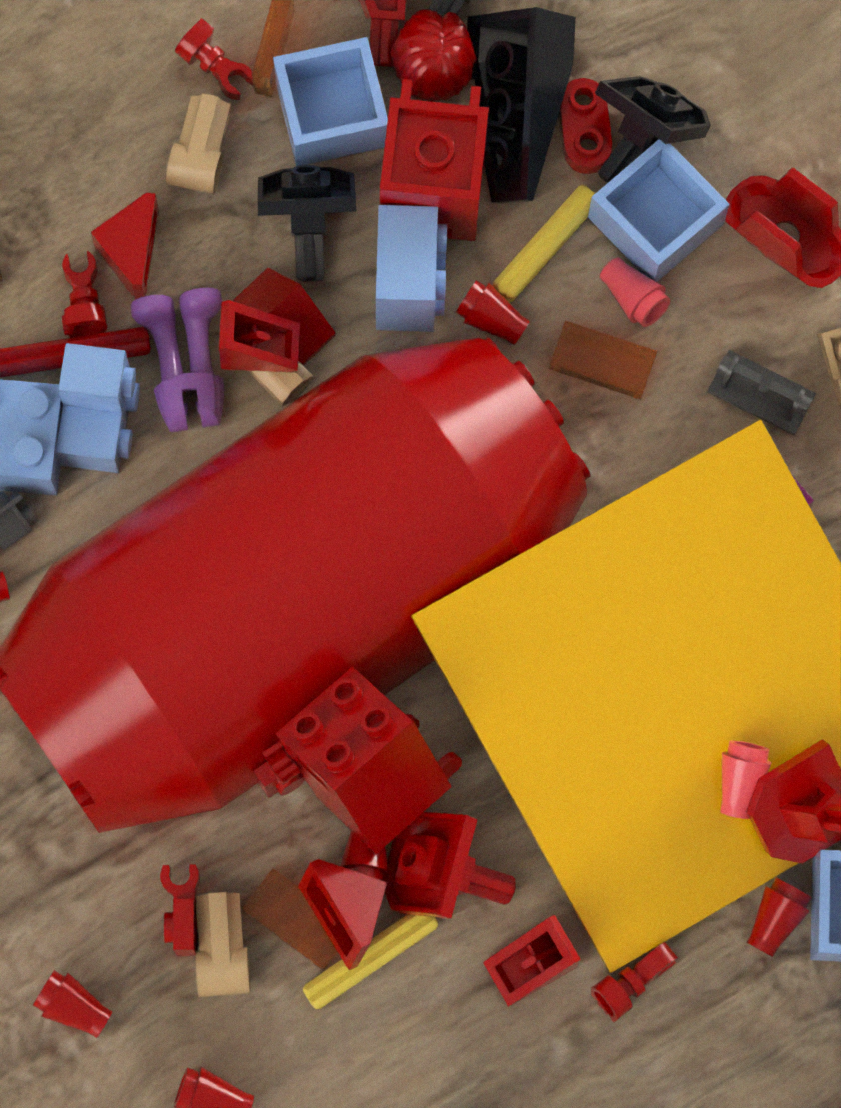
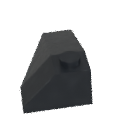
[467,7,576,204]

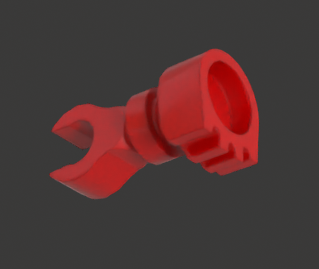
[175,18,254,100]
[61,251,108,338]
[591,942,678,1023]

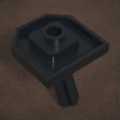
[595,76,711,183]
[257,165,356,282]

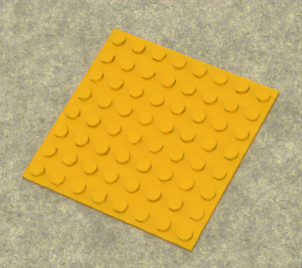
[411,419,841,973]

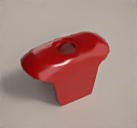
[725,168,841,288]

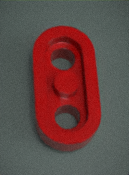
[559,78,612,174]

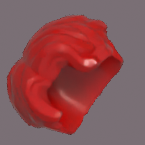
[390,9,477,102]

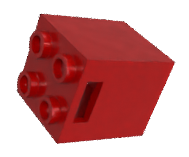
[379,79,489,241]
[275,666,462,854]

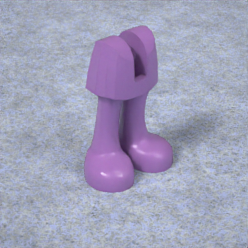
[131,288,224,433]

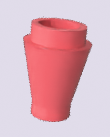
[600,257,670,327]
[720,740,772,819]

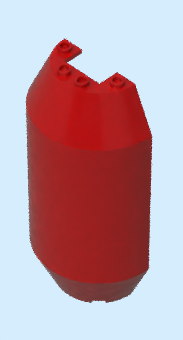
[0,337,591,833]

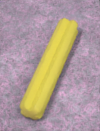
[493,185,595,303]
[303,914,438,1009]

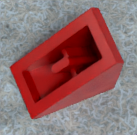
[91,193,159,300]
[233,268,336,366]
[219,300,300,372]
[298,859,387,970]
[483,915,581,1007]

